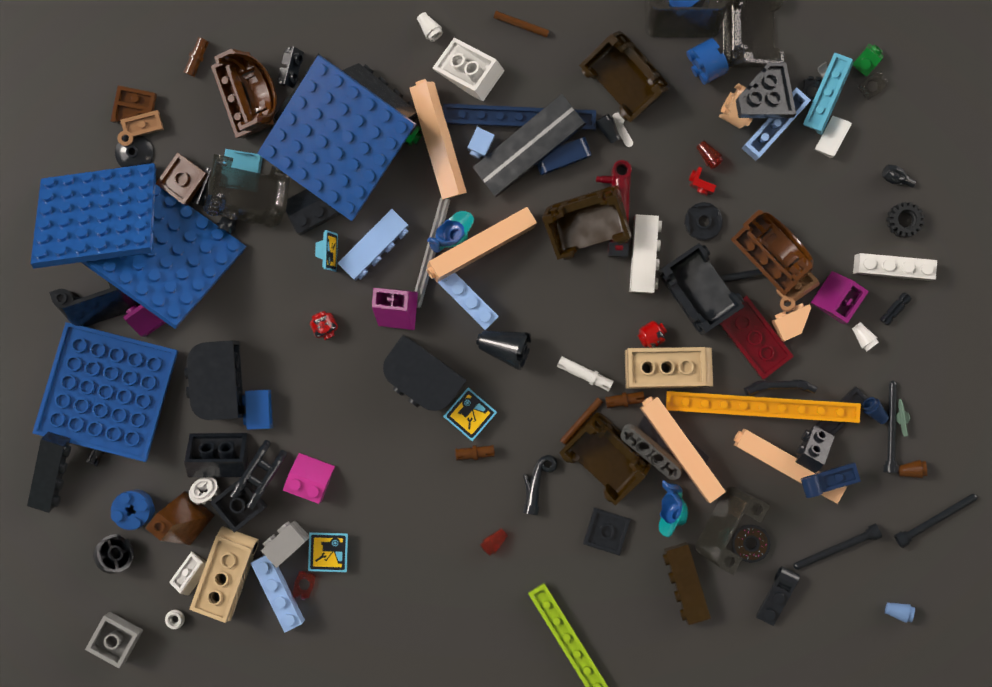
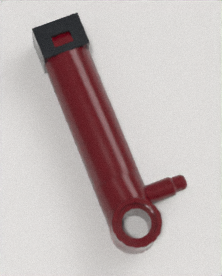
[596,160,632,258]

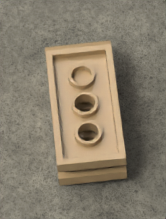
[625,347,713,389]
[189,526,259,623]

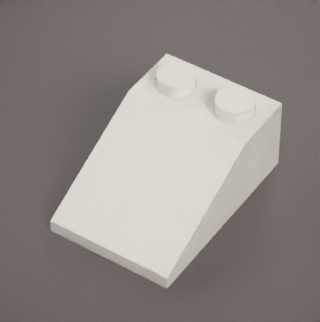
[433,38,505,101]

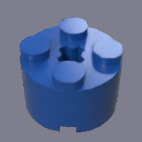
[686,38,729,85]
[111,489,155,530]

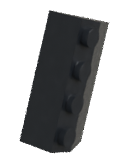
[342,63,418,122]

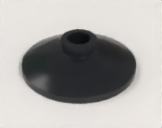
[115,135,153,167]

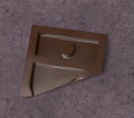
[110,85,157,123]

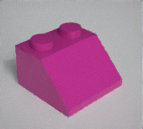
[283,453,335,504]

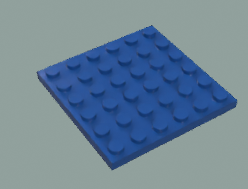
[257,55,416,221]
[31,163,156,269]
[81,184,246,329]
[32,322,178,462]

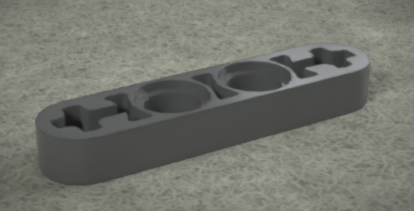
[621,424,683,480]

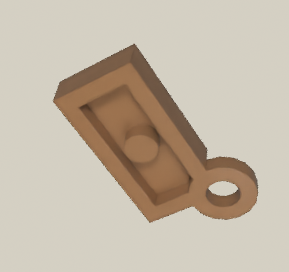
[118,110,164,146]
[776,272,820,312]

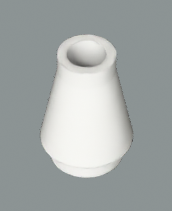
[417,12,443,42]
[852,322,879,352]

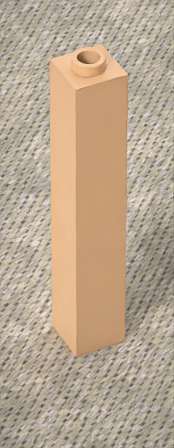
[410,79,467,199]
[427,207,537,282]
[640,396,726,503]
[734,429,847,504]

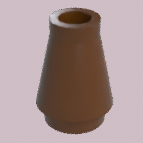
[898,460,928,479]

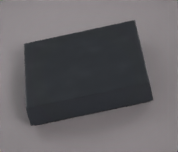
[583,507,631,556]

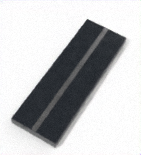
[473,94,586,197]

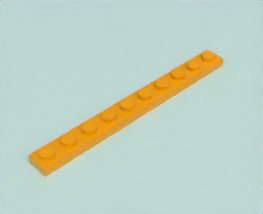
[666,391,861,423]

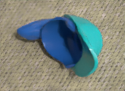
[427,211,474,253]
[659,480,688,537]

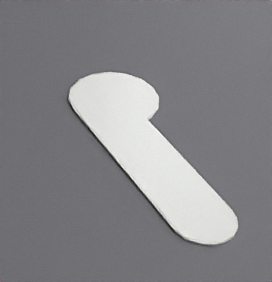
[612,113,633,147]

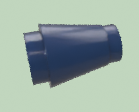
[862,397,889,424]

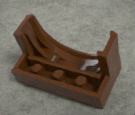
[211,48,277,139]
[731,210,814,296]

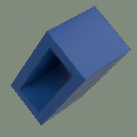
[242,390,273,429]

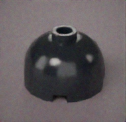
[93,534,134,574]

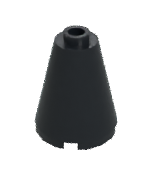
[476,331,531,370]

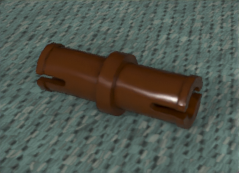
[183,37,209,77]
[605,391,645,409]
[455,445,495,461]

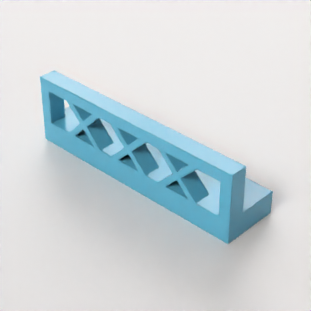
[803,52,853,135]

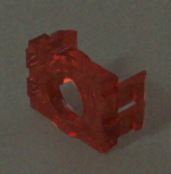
[292,570,316,600]

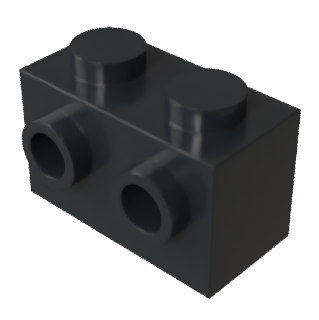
[795,425,835,474]

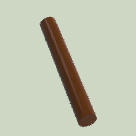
[493,11,550,38]
[560,398,603,445]

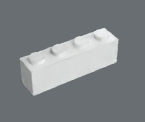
[629,214,662,294]
[853,253,937,281]

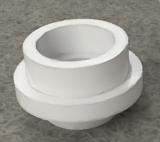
[165,610,185,629]

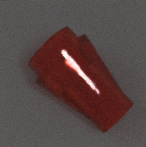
[696,140,723,169]
[480,528,508,556]

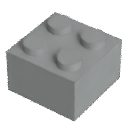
[261,520,309,568]
[85,612,143,668]

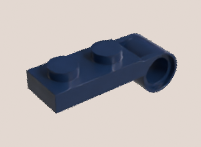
[801,462,861,498]

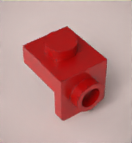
[689,167,716,196]

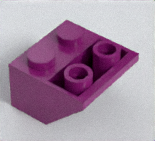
[810,271,869,324]
[372,288,418,330]
[123,305,166,337]

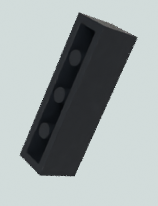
[27,431,71,513]

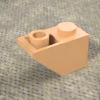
[771,303,811,341]

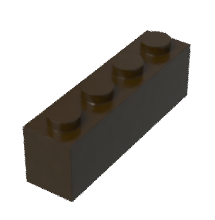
[663,542,711,625]

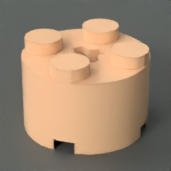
[719,83,753,129]

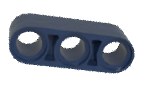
[537,137,592,175]

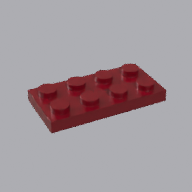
[719,296,794,380]

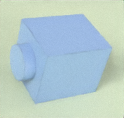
[467,127,495,159]

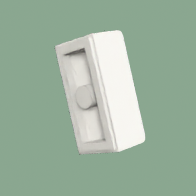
[814,116,852,158]
[169,551,206,596]

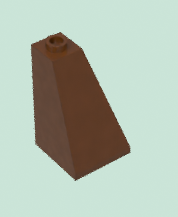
[145,491,215,545]

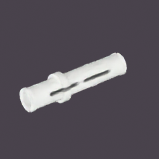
[557,356,613,392]

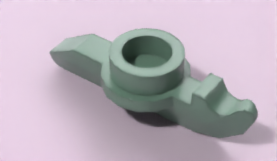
[896,399,910,436]

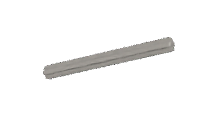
[415,197,450,308]

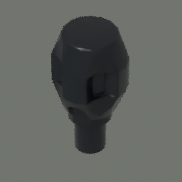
[882,164,916,188]

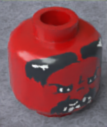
[310,311,338,340]
[637,321,667,348]

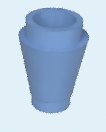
[885,602,915,623]

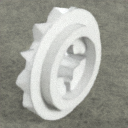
[189,477,219,505]

